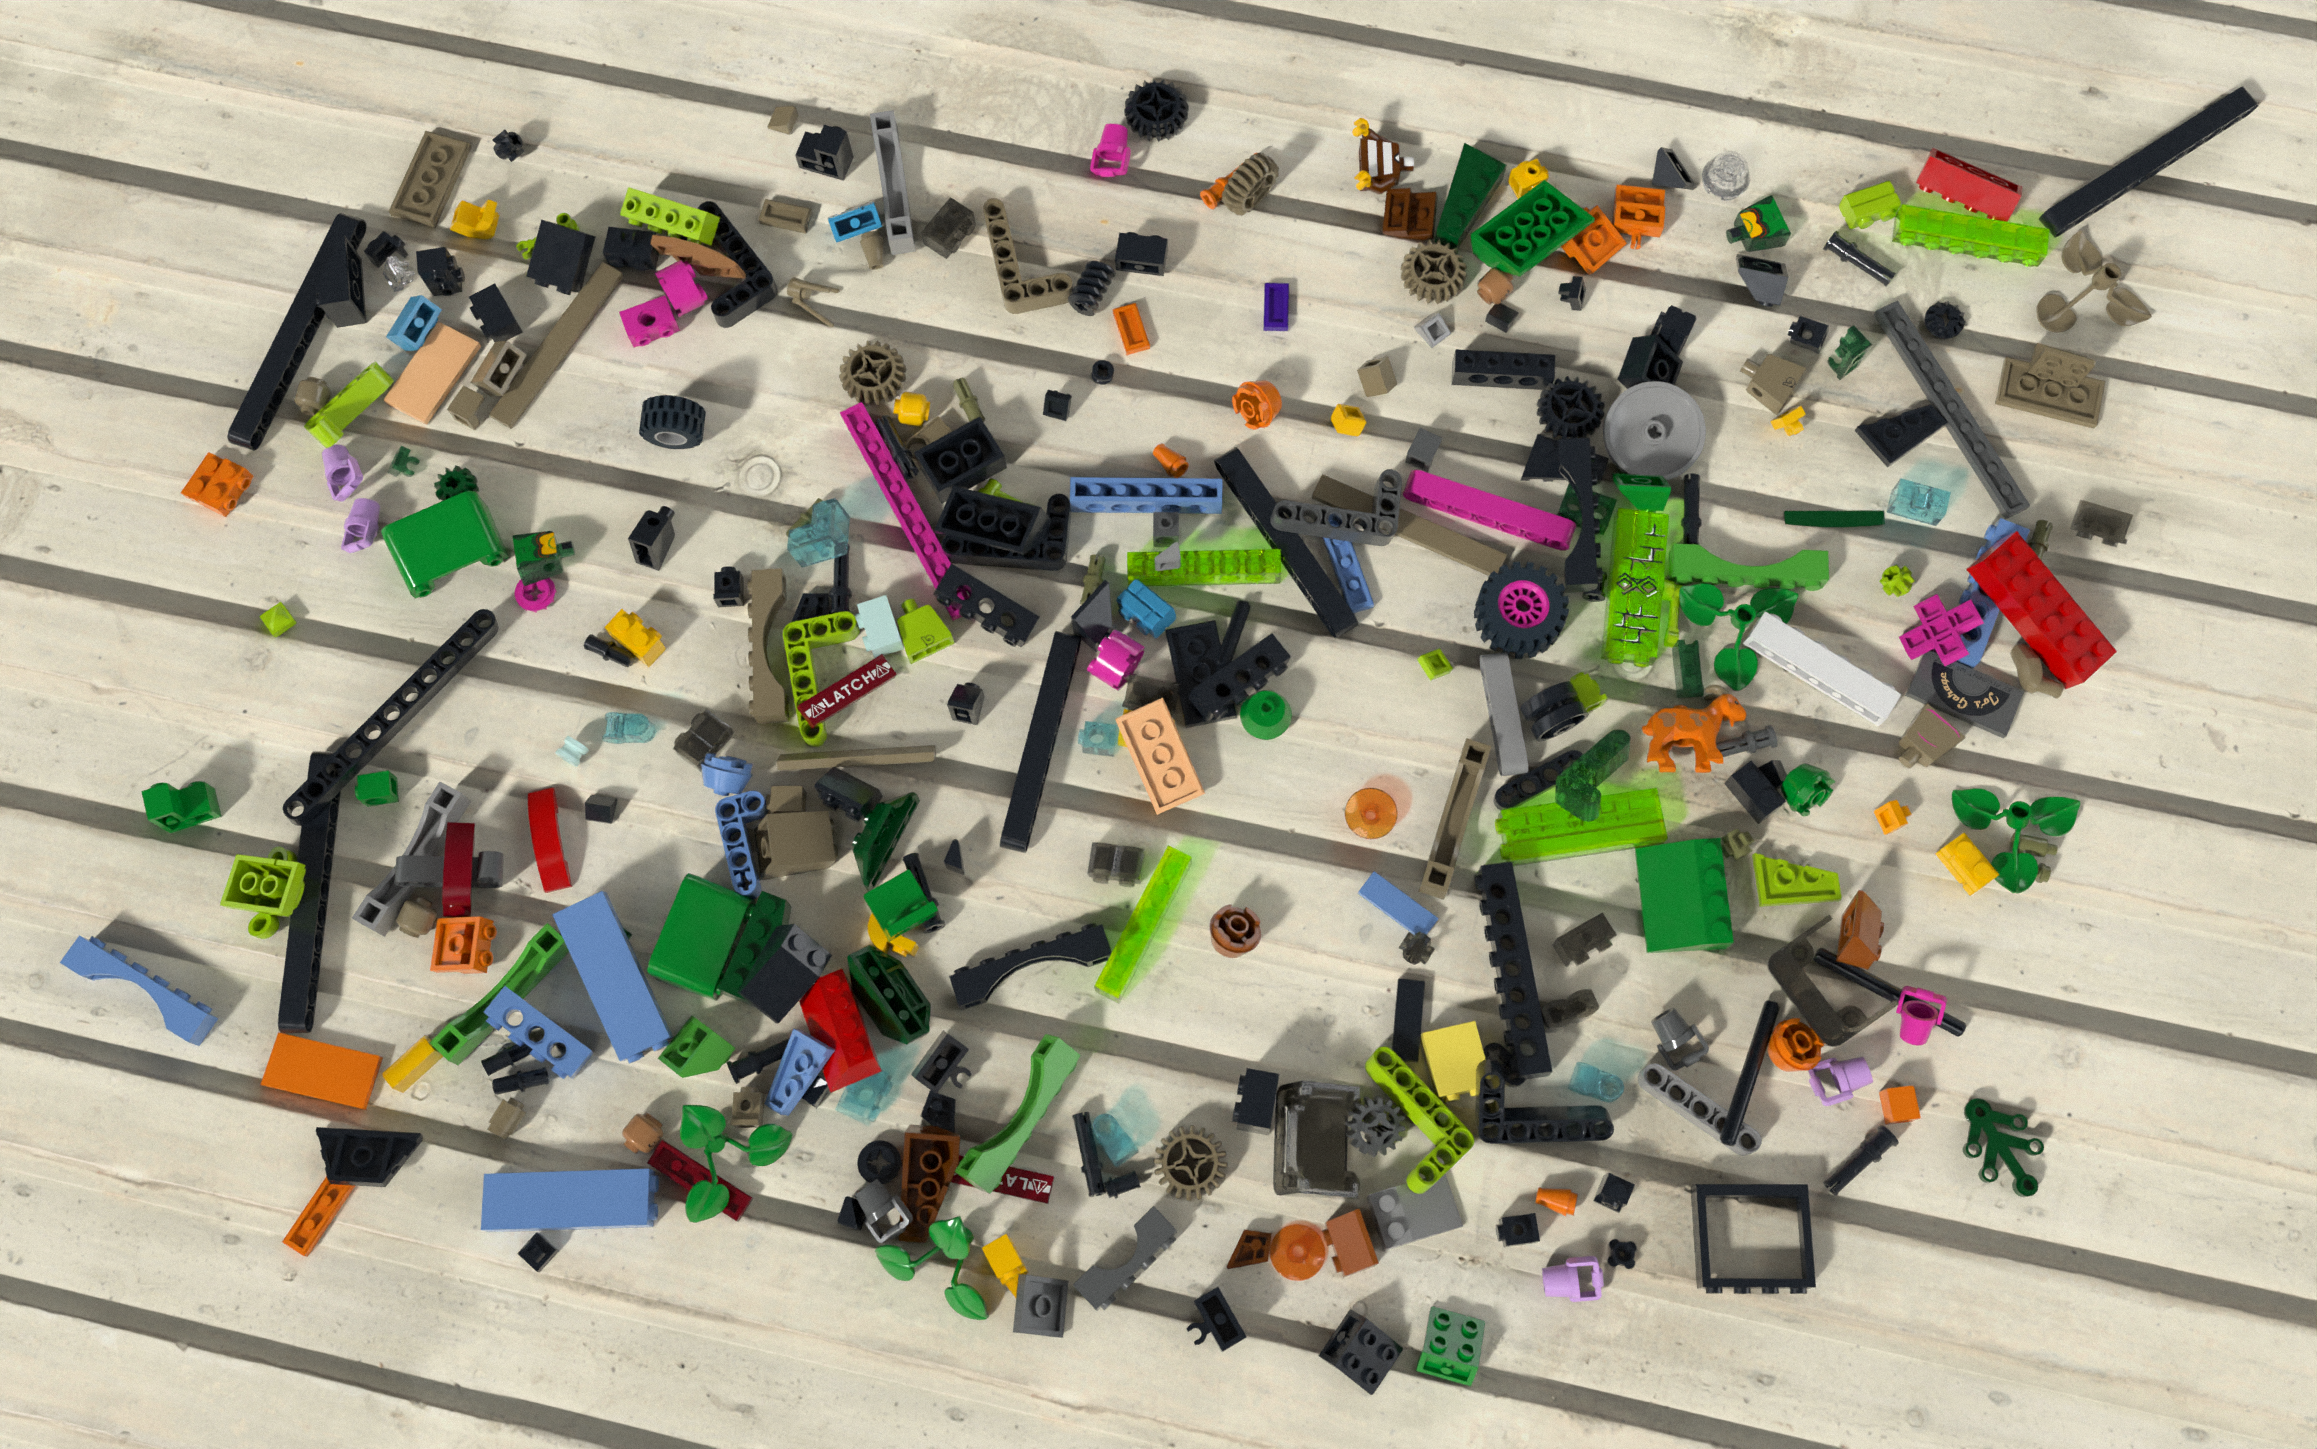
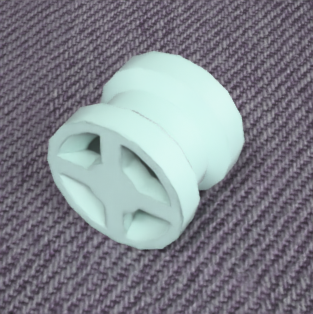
[555,736,589,767]

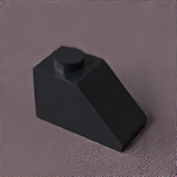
[947,683,985,725]

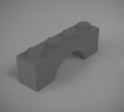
[1073,1206,1177,1311]

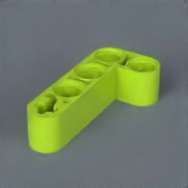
[304,362,394,448]

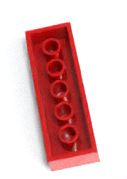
[1966,531,2117,689]

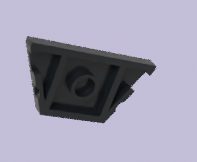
[316,1127,423,1187]

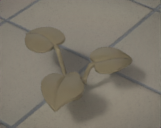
[2036,230,2152,333]

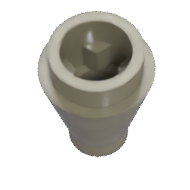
[860,231,884,270]

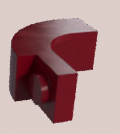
[442,822,475,917]

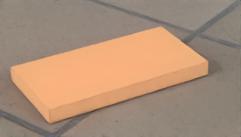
[384,321,481,425]
[1115,698,1206,815]

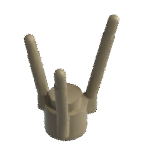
[787,277,839,328]

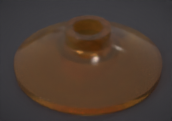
[1345,788,1398,839]
[1270,1224,1325,1281]

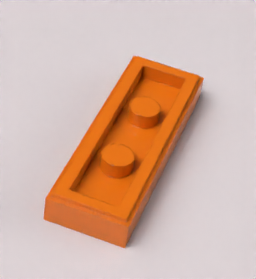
[282,1176,355,1257]

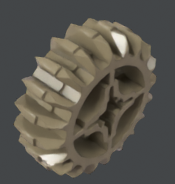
[1222,152,1279,216]
[1401,239,1467,305]
[839,340,906,406]
[1153,1125,1228,1201]

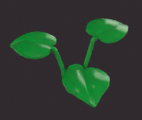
[1679,584,1798,691]
[1952,789,2080,894]
[680,1105,792,1223]
[875,1216,989,1320]

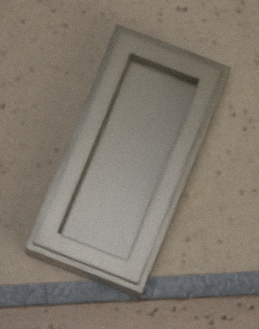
[758,199,812,234]

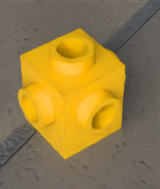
[1508,159,1549,199]

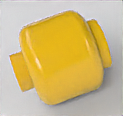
[893,392,930,426]

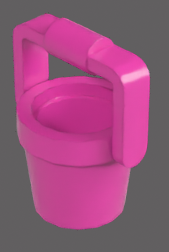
[1090,124,1131,177]
[1896,986,1947,1046]

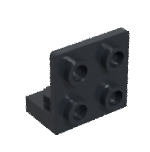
[1318,1309,1403,1395]

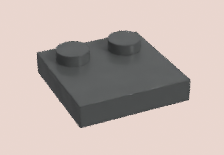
[1013,1274,1069,1338]

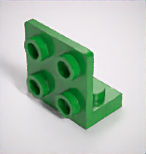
[863,870,938,942]
[1416,1306,1485,1386]

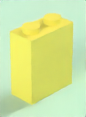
[1420,1021,1491,1103]

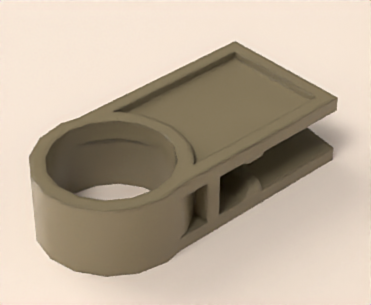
[905,416,952,463]

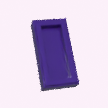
[1263,283,1289,331]

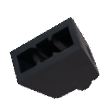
[628,506,675,571]

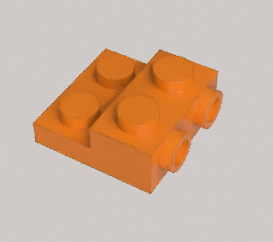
[1561,205,1627,275]
[181,452,254,517]
[430,916,497,974]

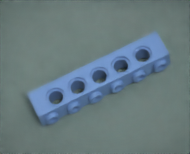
[1070,477,1222,514]
[1956,518,2030,669]

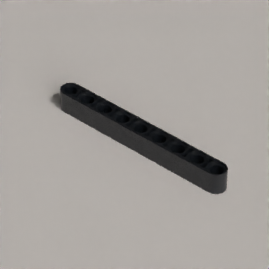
[1214,447,1358,638]
[1000,631,1081,853]

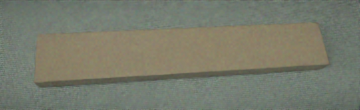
[777,745,936,771]

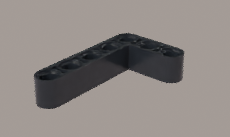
[698,201,778,328]
[941,493,1071,571]
[1475,1059,1614,1144]

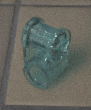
[602,712,656,744]
[1568,1062,1624,1103]
[1093,1114,1139,1168]

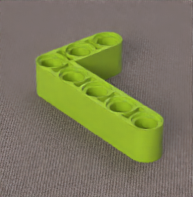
[783,612,860,747]
[1365,1046,1474,1194]

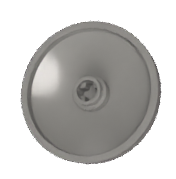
[1603,381,1706,481]

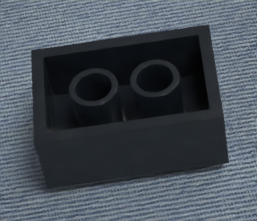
[914,417,1007,504]

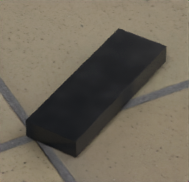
[1392,978,1425,1063]

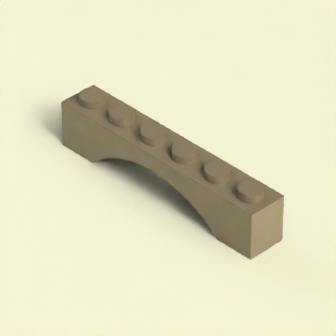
[747,568,789,724]
[1418,738,1492,900]

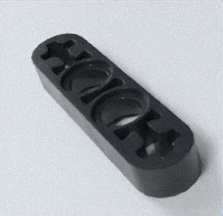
[1493,750,1586,812]

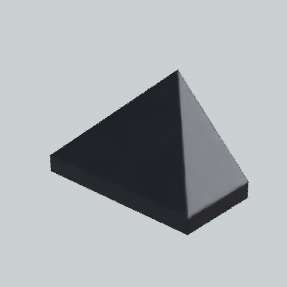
[1652,147,1697,190]

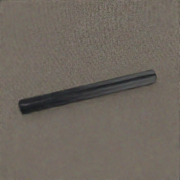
[1813,948,1967,1037]
[1720,1000,1780,1146]

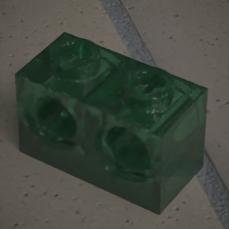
[1557,484,1617,535]

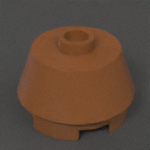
[1210,904,1261,958]

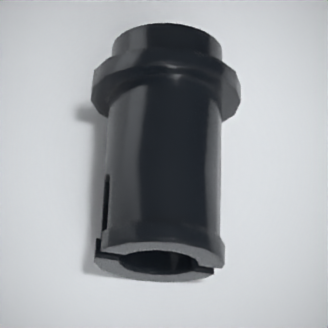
[1104,1171,1141,1199]

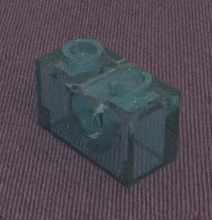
[1887,478,1951,526]
[835,1070,893,1126]

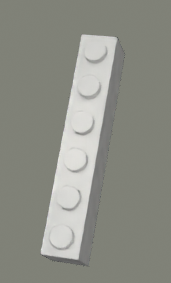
[1743,612,1901,726]

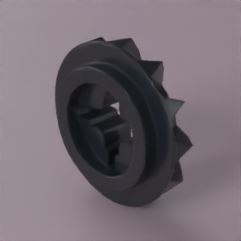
[1924,301,1966,339]
[857,1140,902,1184]

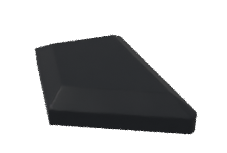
[791,593,829,622]
[920,1090,956,1133]

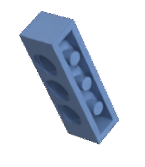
[484,986,593,1079]

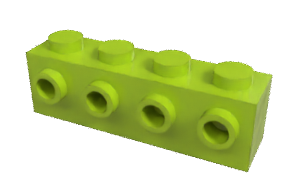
[620,187,720,245]

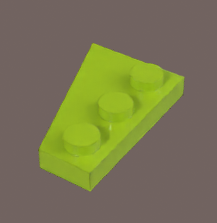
[1752,853,1842,907]

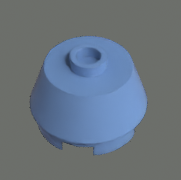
[701,753,753,796]

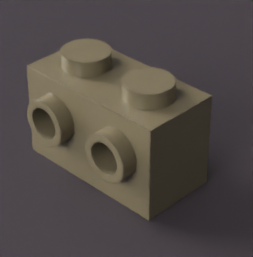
[470,340,527,397]

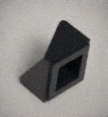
[802,1075,829,1109]
[837,1196,866,1231]

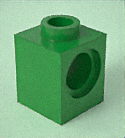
[354,770,399,807]

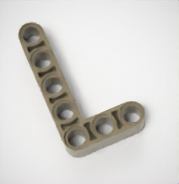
[983,198,1073,314]

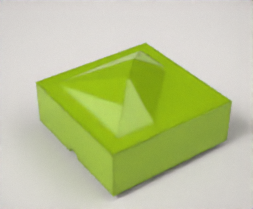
[259,602,297,638]
[1417,648,1453,681]

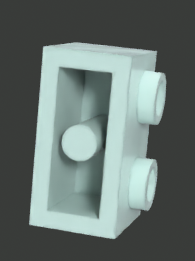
[855,595,904,658]

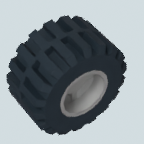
[639,395,706,449]

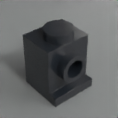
[1788,316,1829,354]
[713,566,744,608]
[1593,1173,1635,1213]
[1496,1213,1540,1247]

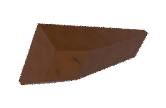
[898,1125,961,1243]

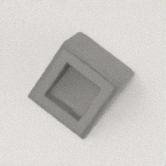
[1414,313,1451,348]
[1155,541,1181,571]

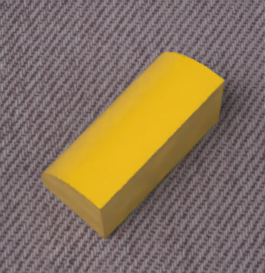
[382,1035,443,1093]

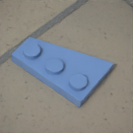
[764,1029,835,1116]

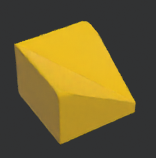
[1331,404,1367,437]

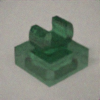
[387,446,420,477]

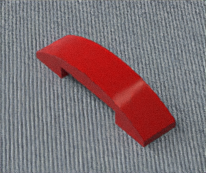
[528,788,572,893]

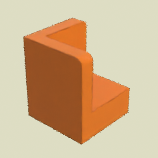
[1879,1086,1921,1125]

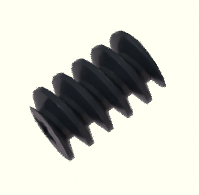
[1068,261,1116,316]

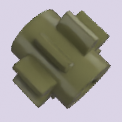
[1721,828,1754,861]

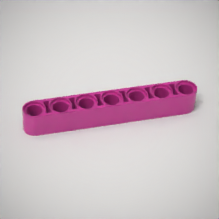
[1403,470,1576,551]

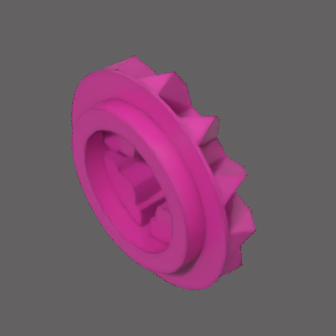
[515,573,557,613]

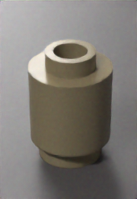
[487,1097,527,1140]

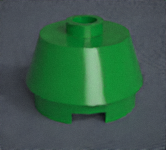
[1240,690,1292,740]
[1781,763,1835,816]

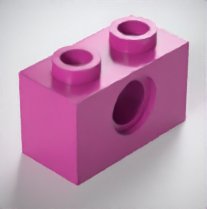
[619,295,680,348]

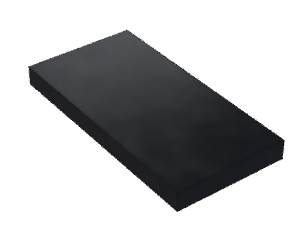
[1165,620,1237,728]

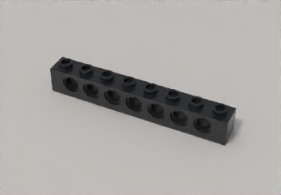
[1474,861,1553,1080]

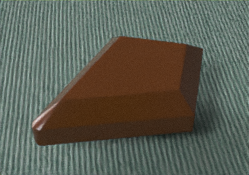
[1227,1229,1272,1269]

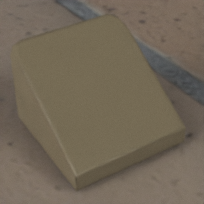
[767,106,798,135]

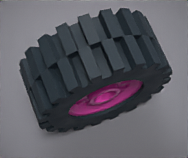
[1474,562,1569,659]

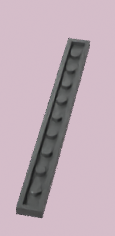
[1874,300,2030,520]

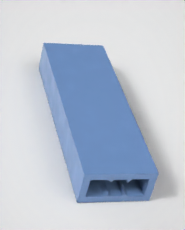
[552,891,673,1064]
[481,1169,659,1232]

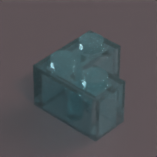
[787,498,850,568]

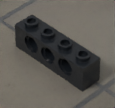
[1452,349,1555,390]
[933,563,1040,647]
[1188,633,1291,722]

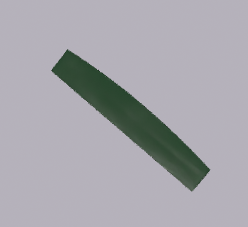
[1784,511,1885,527]

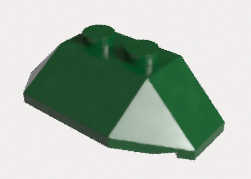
[852,792,920,891]
[847,945,931,1045]

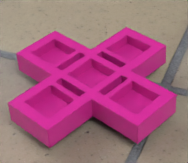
[1899,594,1984,666]

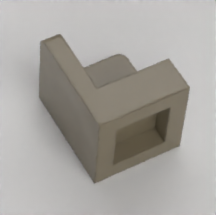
[1357,357,1397,397]
[447,385,485,430]

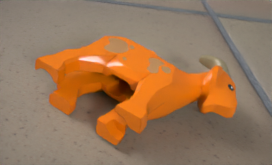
[1642,685,1747,773]

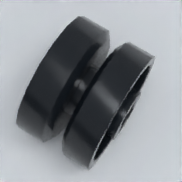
[1520,681,1589,741]

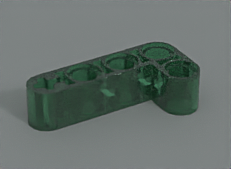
[1555,729,1631,822]

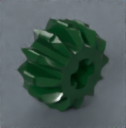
[434,465,479,501]

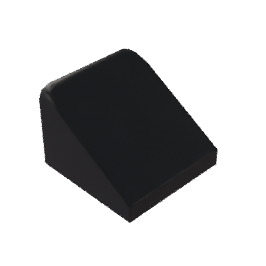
[1485,303,1519,333]
[944,839,965,875]

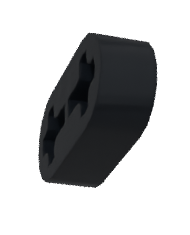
[1483,1043,1526,1088]

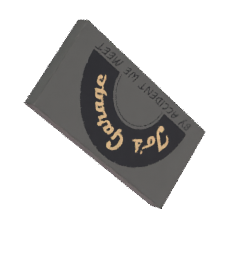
[1905,651,2024,739]

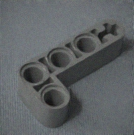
[394,851,504,888]

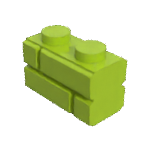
[1839,180,1901,229]

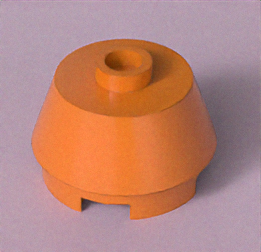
[1232,380,1282,430]
[1767,1018,1824,1072]

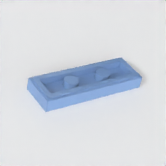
[1358,871,1439,941]

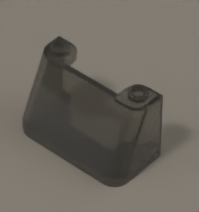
[1273,1080,1361,1199]

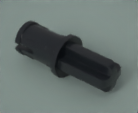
[584,634,635,667]
[481,1038,534,1076]
[492,1067,549,1095]

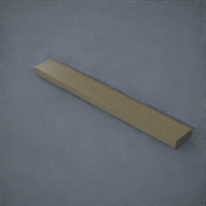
[489,262,624,429]
[1312,474,1507,576]

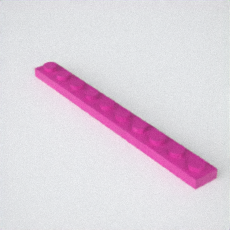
[840,402,969,621]

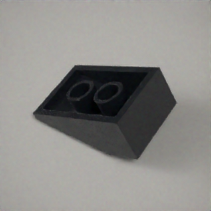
[316,235,366,328]
[737,924,832,1024]

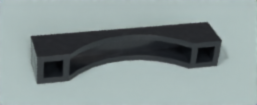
[1558,438,1602,593]
[949,923,1113,1011]

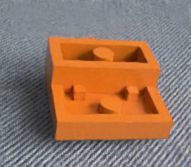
[1612,185,1665,250]

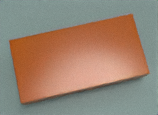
[1112,303,1150,355]

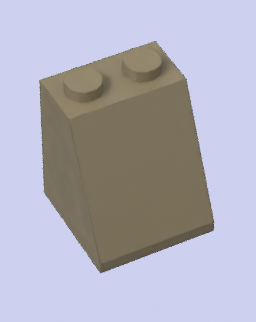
[754,810,838,880]

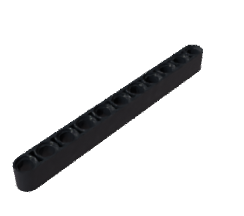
[2039,86,2259,238]
[227,213,367,451]
[283,609,499,826]
[278,751,343,1033]

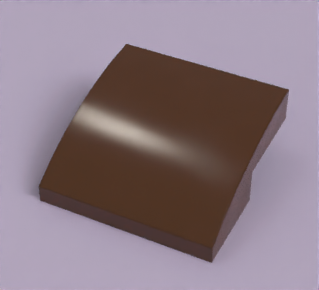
[1382,188,1438,240]

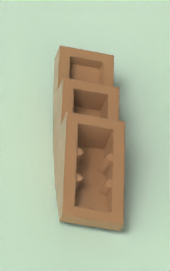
[650,235,746,278]

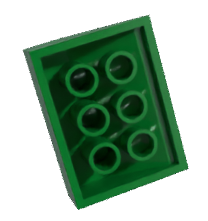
[1471,180,1595,277]
[1635,838,1734,953]

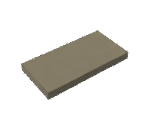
[388,131,472,228]
[1995,357,2106,429]

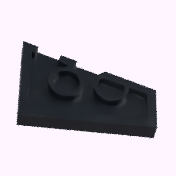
[1855,404,1947,468]
[1520,434,1609,484]

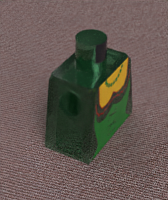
[1726,195,1791,252]
[512,531,576,586]

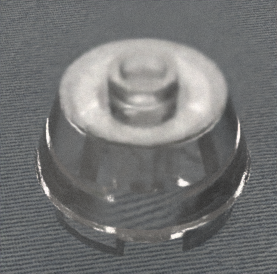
[1702,151,1751,201]

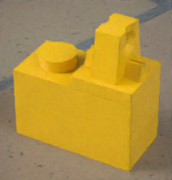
[982,1234,1029,1298]

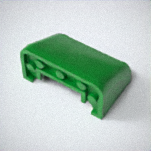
[381,491,509,598]
[647,873,756,1001]

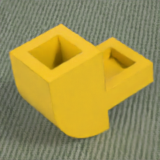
[450,199,500,239]
[868,913,919,957]

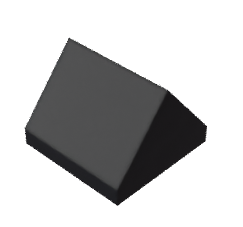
[1758,760,1787,790]
[585,794,618,824]

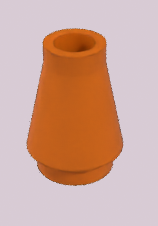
[1152,443,1189,478]
[1536,1187,1578,1216]

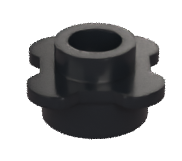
[1607,1239,1637,1269]

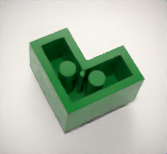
[141,781,221,833]

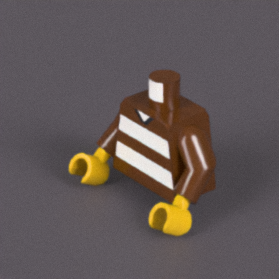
[1352,118,1414,194]

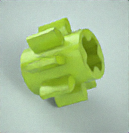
[1879,564,1915,597]

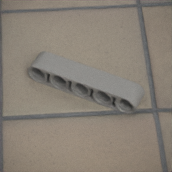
[1480,652,1528,777]
[1638,1063,1762,1156]

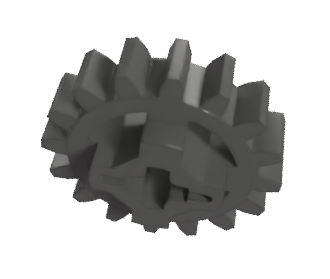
[1345,1095,1405,1157]

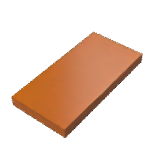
[260,1032,383,1110]

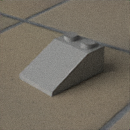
[1367,1174,1463,1251]

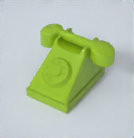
[220,846,306,939]

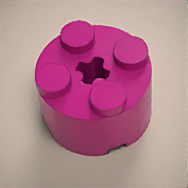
[655,260,708,317]
[1087,630,1145,691]

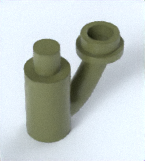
[2010,833,2058,883]

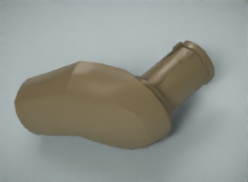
[2010,643,2064,699]

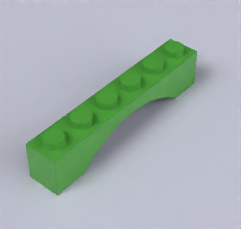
[1669,544,1829,591]
[430,923,569,1066]
[955,1034,1081,1194]

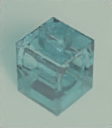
[1078,721,1117,757]

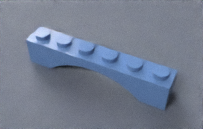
[60,935,218,1046]

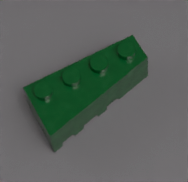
[1435,143,1507,250]
[718,891,792,1007]

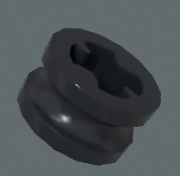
[1091,360,1114,385]

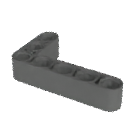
[1270,469,1402,546]

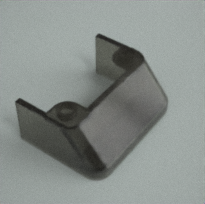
[1767,915,1899,1047]

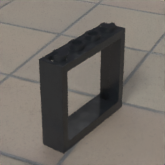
[1690,1184,1816,1294]

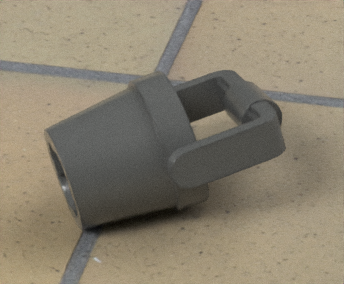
[1651,1008,1709,1071]
[855,1179,913,1243]

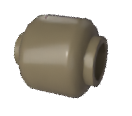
[294,377,332,416]
[396,896,437,938]

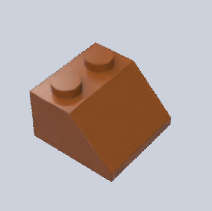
[1836,890,1884,969]
[1322,1209,1379,1278]

